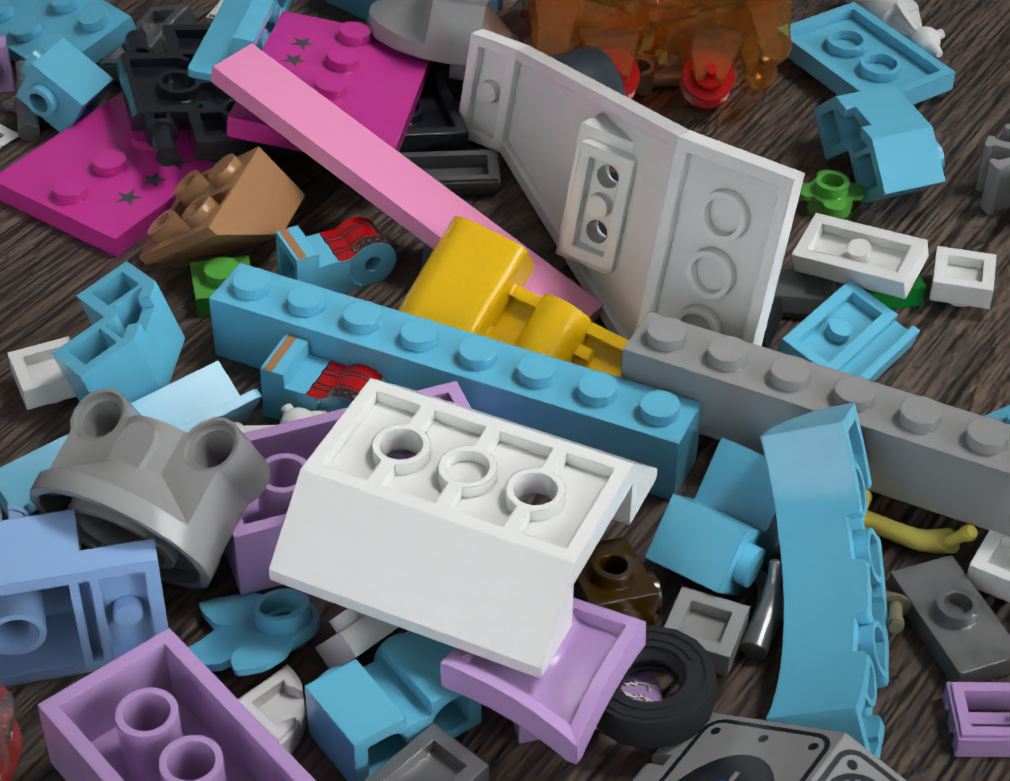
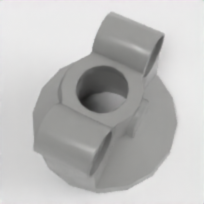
[367,0,511,65]
[30,389,270,589]

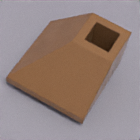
[138,147,305,265]

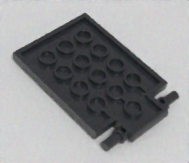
[116,21,469,167]

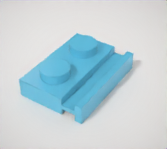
[777,280,920,382]

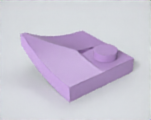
[440,598,646,764]

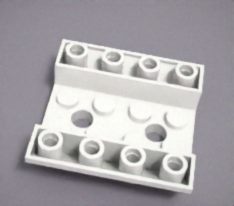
[269,378,657,679]

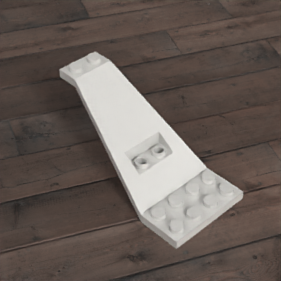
[459,29,805,346]

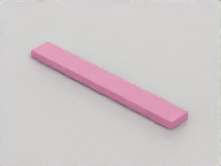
[210,43,604,322]

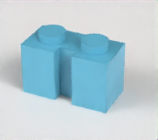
[305,631,481,781]

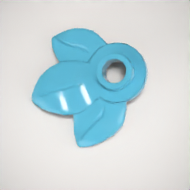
[188,588,320,676]

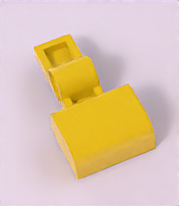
[397,216,629,378]

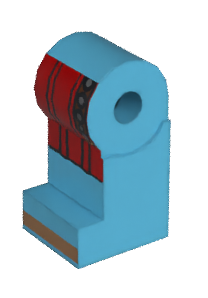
[275,217,397,294]
[260,334,386,420]

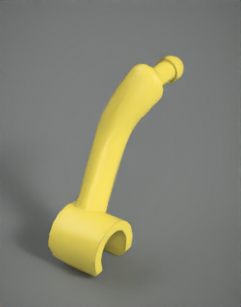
[864,490,978,554]

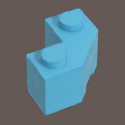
[813,84,945,204]
[51,261,185,403]
[645,437,780,596]

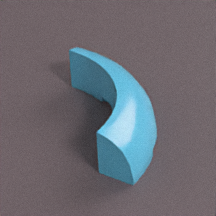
[760,402,889,759]

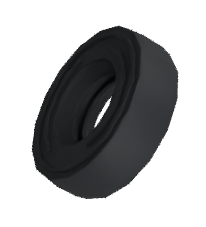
[597,625,717,749]

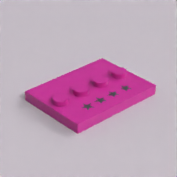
[226,11,433,153]
[0,92,216,257]

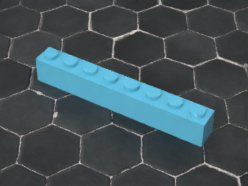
[209,263,702,500]

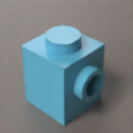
[16,38,113,133]

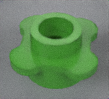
[799,170,865,219]

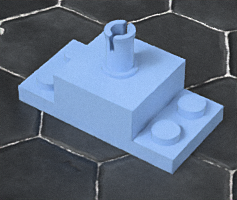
[0,504,168,688]

